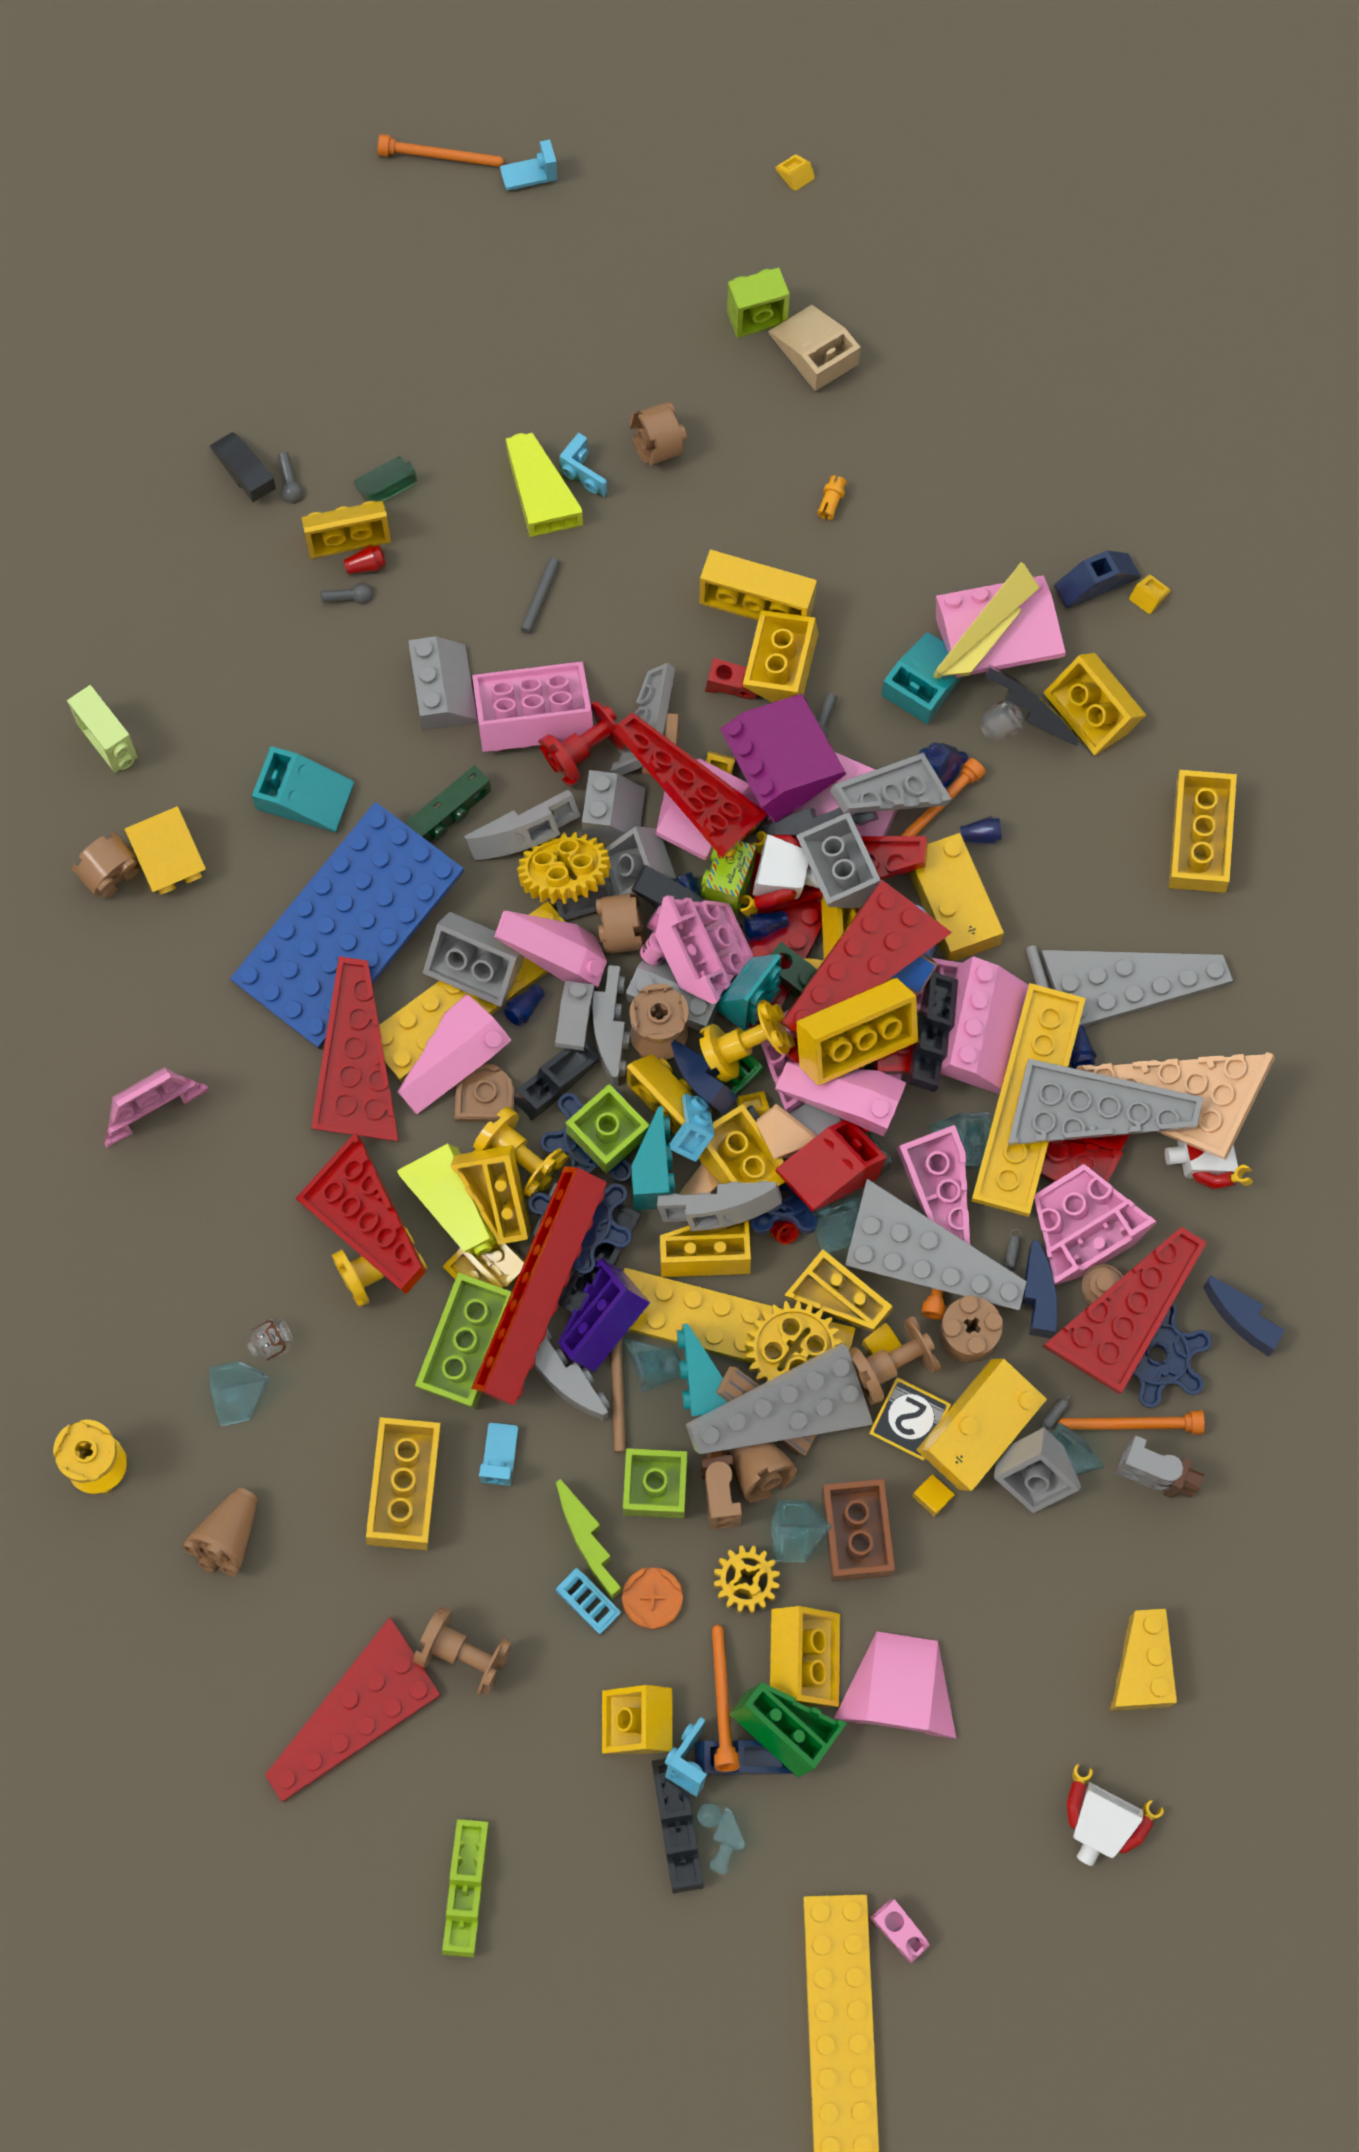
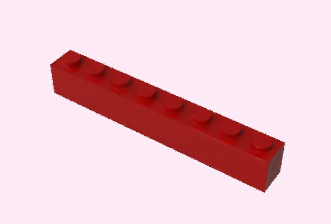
[471,1166,607,1405]

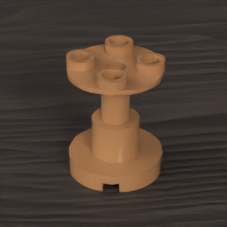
[630,983,689,1061]
[849,1316,941,1405]
[413,1606,511,1696]

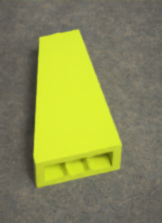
[506,433,583,537]
[397,1143,498,1256]

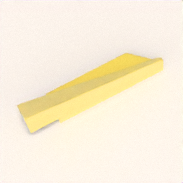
[933,562,1039,679]

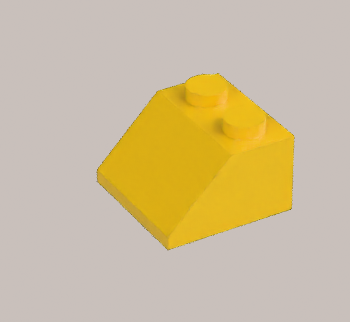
[602,1685,673,1754]

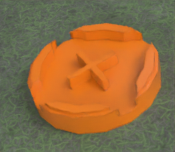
[622,1567,683,1630]

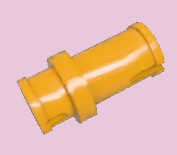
[817,475,847,520]

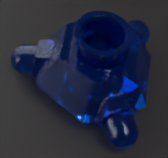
[918,742,968,788]

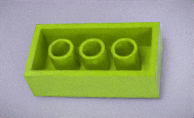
[415,1272,511,1410]

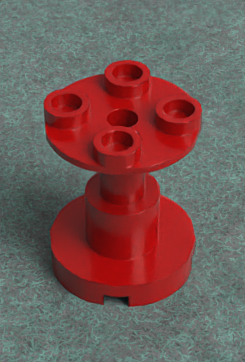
[538,702,626,787]

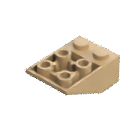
[768,305,861,391]

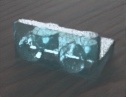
[813,1197,861,1253]

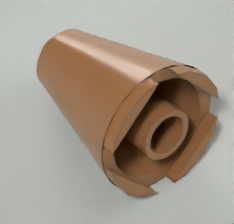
[728,1442,798,1503]

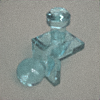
[698,1803,745,1874]

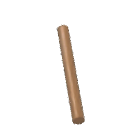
[611,1338,626,1453]

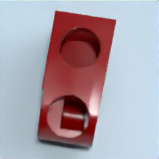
[705,658,757,700]

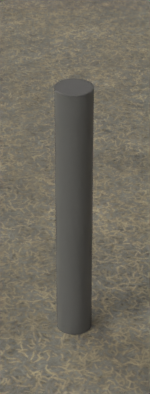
[521,558,560,634]

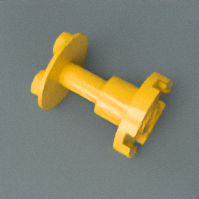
[699,1000,795,1082]
[472,1107,568,1197]
[331,1228,428,1308]
[53,1419,127,1494]

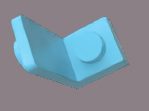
[500,139,557,191]
[559,432,608,497]
[670,1093,715,1162]
[479,1423,518,1486]
[665,1717,707,1797]

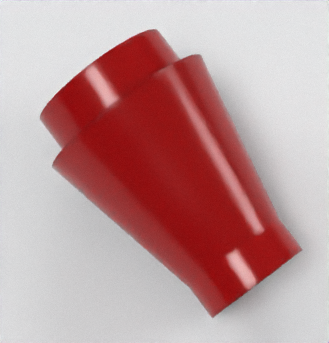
[343,544,386,575]

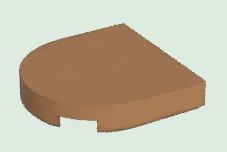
[455,1063,515,1122]

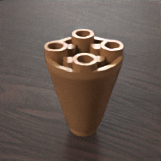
[182,1488,258,1577]

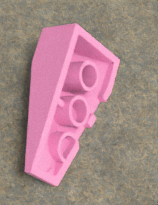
[494,911,607,988]
[397,994,511,1114]
[775,1062,906,1136]
[896,1125,970,1245]

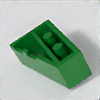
[729,1682,847,1778]

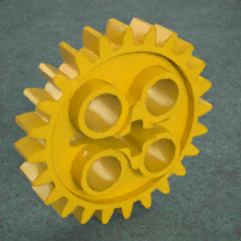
[517,832,611,904]
[745,1301,843,1382]

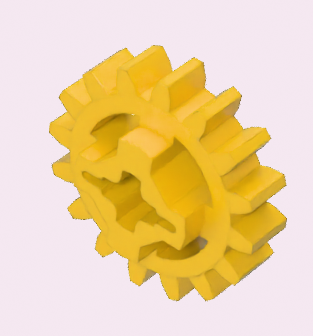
[713,1545,780,1614]

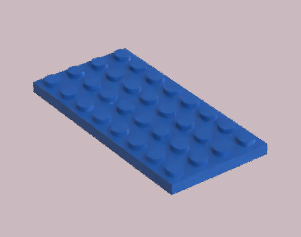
[230,802,465,1050]

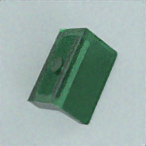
[354,456,417,502]

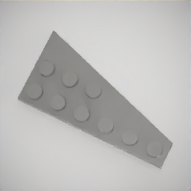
[1040,950,1233,1029]
[1008,1058,1203,1145]
[845,1179,1027,1311]
[685,1344,873,1454]

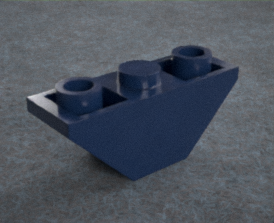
[1054,550,1141,609]

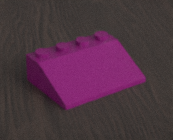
[720,694,846,823]

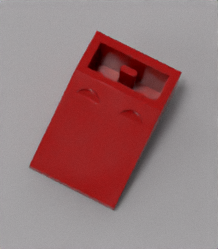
[775,1120,887,1212]

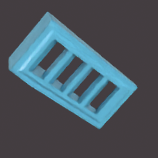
[555,1568,621,1635]

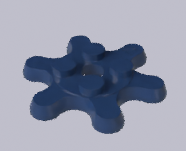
[540,1088,632,1182]
[528,1167,632,1274]
[751,1182,818,1235]
[1132,1303,1212,1408]

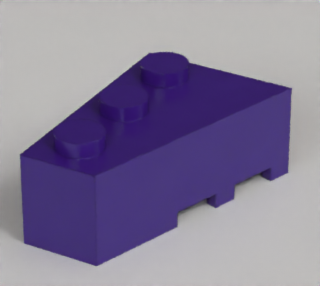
[558,1258,650,1372]

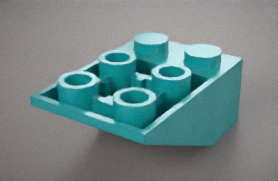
[881,632,962,725]
[252,746,355,833]
[717,954,782,1031]
[631,1107,675,1211]
[676,1323,727,1416]

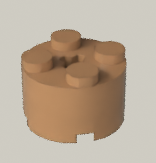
[629,402,687,466]
[72,832,139,899]
[596,893,645,954]
[940,1295,1003,1363]

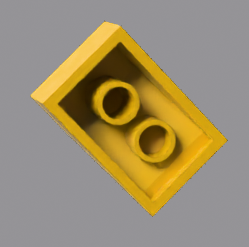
[698,1104,785,1186]

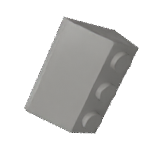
[408,636,478,730]
[796,812,881,908]
[423,912,524,1007]
[626,958,727,1031]

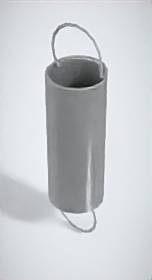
[1004,1229,1021,1272]
[1041,1395,1071,1429]

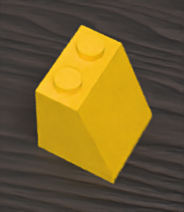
[124,806,206,895]

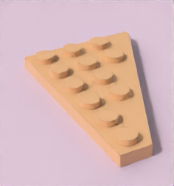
[1077,1052,1275,1160]

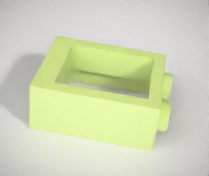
[67,685,138,773]

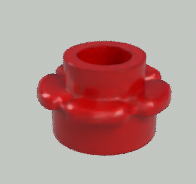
[770,1221,799,1244]

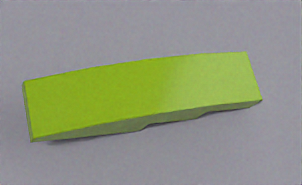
[556,1479,621,1600]
[442,1819,488,1958]

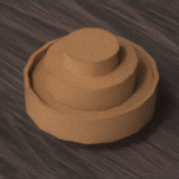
[1080,1264,1123,1304]

